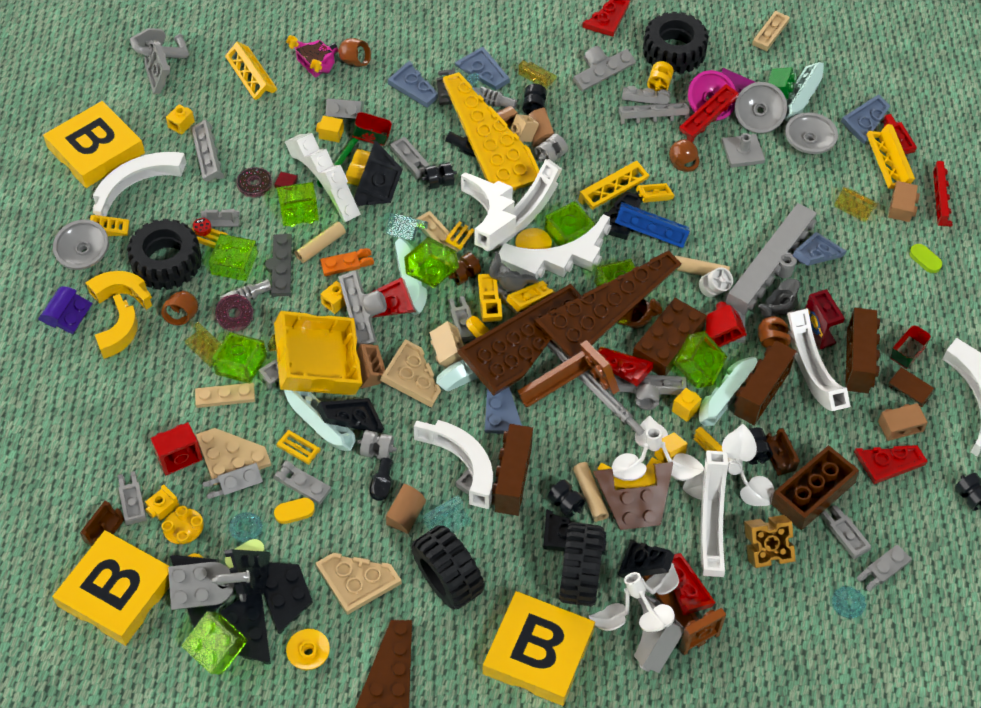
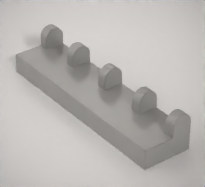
[619,103,689,124]
[191,119,224,181]

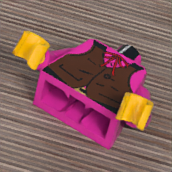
[286,35,338,78]

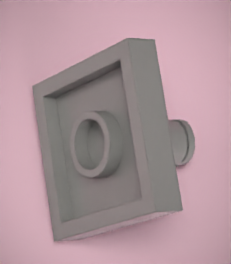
[722,133,765,168]

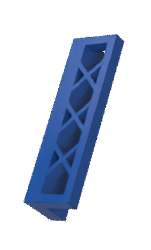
[615,202,690,248]

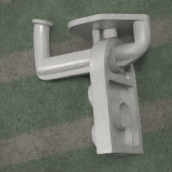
[130,28,189,94]
[168,562,250,610]

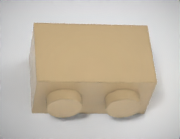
[429,321,464,367]

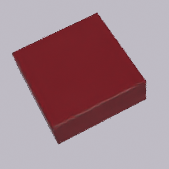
[274,171,298,192]

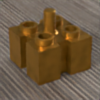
[744,515,796,568]

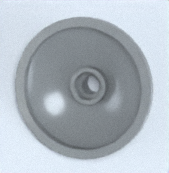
[735,82,787,134]
[785,112,838,154]
[53,220,109,270]

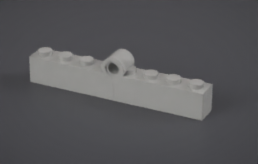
[726,203,817,315]

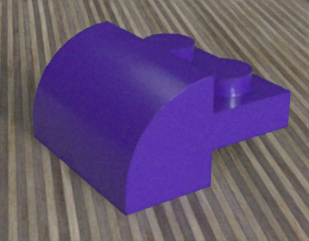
[38,286,93,334]

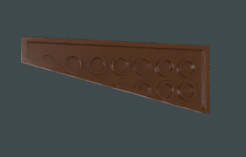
[534,250,682,359]

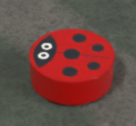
[193,218,212,236]

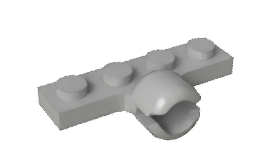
[572,46,636,92]
[338,270,387,348]
[608,373,687,410]

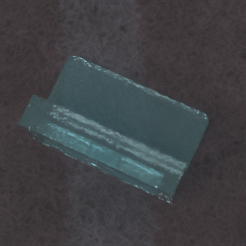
[386,213,428,241]
[424,495,471,533]

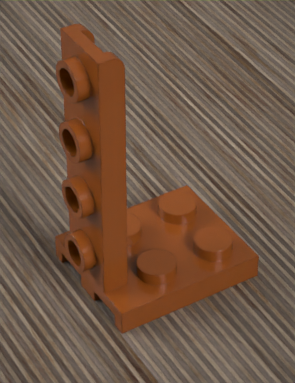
[517,340,620,407]
[642,575,726,655]

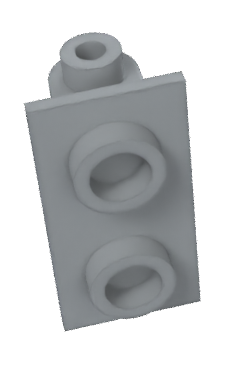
[201,209,240,227]

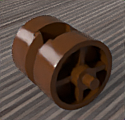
[446,252,481,286]

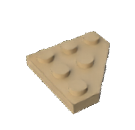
[380,339,441,408]
[196,428,272,485]
[315,553,402,615]

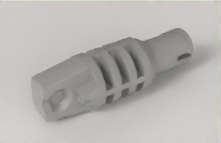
[472,87,517,109]
[219,279,272,308]

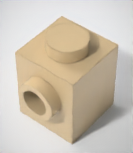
[510,114,539,143]

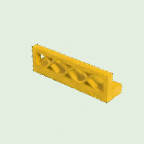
[225,41,278,100]
[866,124,915,189]
[578,160,650,210]

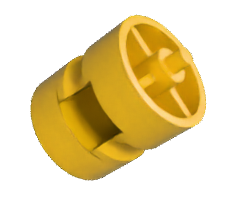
[647,61,674,92]

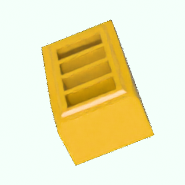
[90,215,130,236]

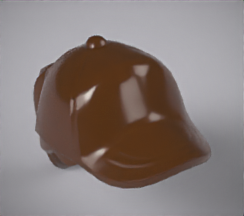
[617,298,663,328]

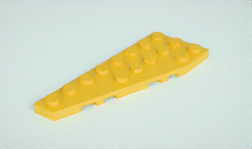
[443,72,540,190]

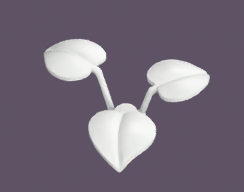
[612,416,704,481]
[683,424,775,506]
[589,563,679,632]

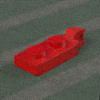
[882,114,917,154]

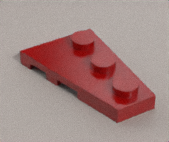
[582,0,630,37]
[370,277,416,318]
[597,347,654,386]
[854,445,928,484]
[672,553,716,615]

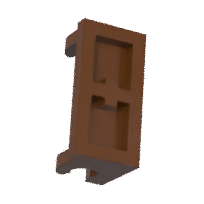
[888,367,934,408]
[766,428,800,476]
[80,501,125,546]

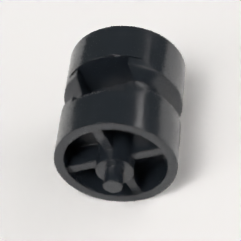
[522,84,547,115]
[422,162,457,190]
[748,427,773,465]
[955,473,981,511]
[547,479,586,518]

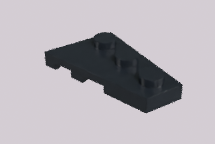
[593,191,643,240]
[317,398,384,433]
[543,509,606,555]
[618,539,675,578]

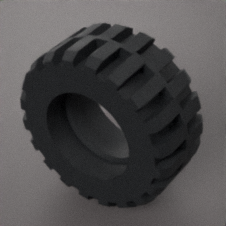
[643,12,709,74]
[127,219,202,290]
[559,522,604,607]
[411,525,485,609]

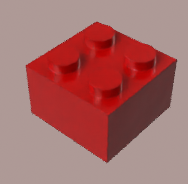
[150,422,203,476]

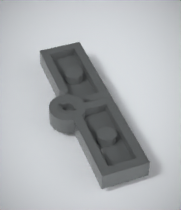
[265,234,292,297]

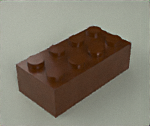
[632,298,707,376]
[845,307,880,394]
[733,340,797,426]
[491,424,533,516]
[771,445,859,530]

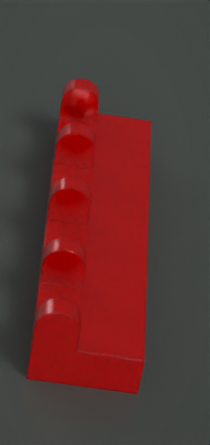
[679,84,739,142]
[933,161,953,227]

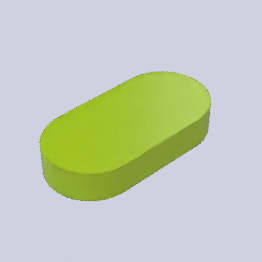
[909,244,942,273]

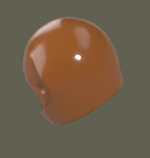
[338,38,371,67]
[669,139,700,172]
[161,291,198,325]
[757,316,791,348]

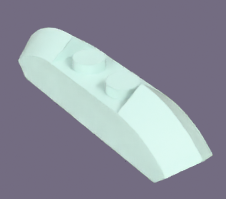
[785,62,824,121]
[395,238,427,315]
[699,357,757,426]
[436,359,478,391]
[284,390,356,451]

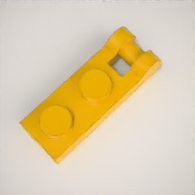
[506,281,555,312]

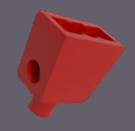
[705,302,747,348]

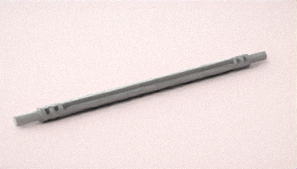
[497,283,645,436]

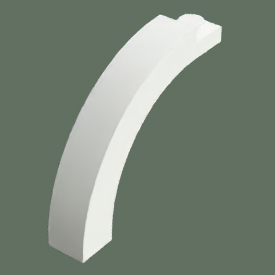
[93,152,186,216]
[483,159,562,251]
[787,309,850,411]
[414,420,493,509]
[700,450,728,577]

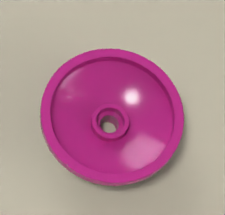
[688,70,736,121]

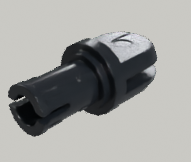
[445,131,476,157]
[369,458,393,501]

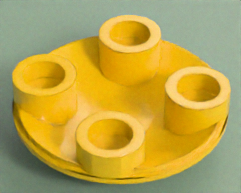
[515,228,552,249]
[161,506,204,544]

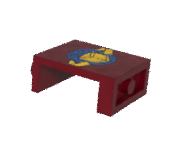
[805,289,845,350]

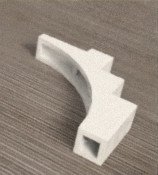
[285,133,361,222]
[461,172,516,251]
[499,214,611,280]
[942,338,981,457]

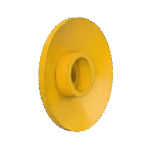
[286,629,330,670]

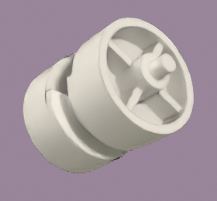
[699,267,733,297]

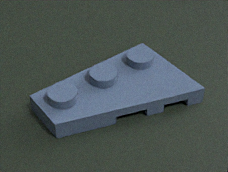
[455,47,510,90]
[841,94,890,144]

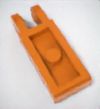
[320,248,374,276]

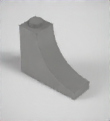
[634,594,685,673]

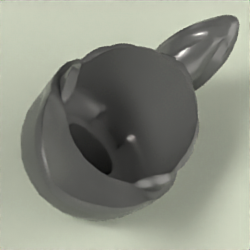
[489,251,539,293]
[758,279,800,318]

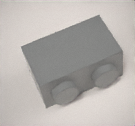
[326,98,364,119]

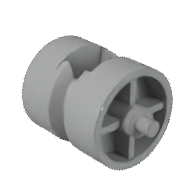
[535,134,568,162]
[357,430,397,460]

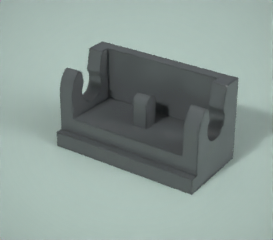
[437,68,456,105]

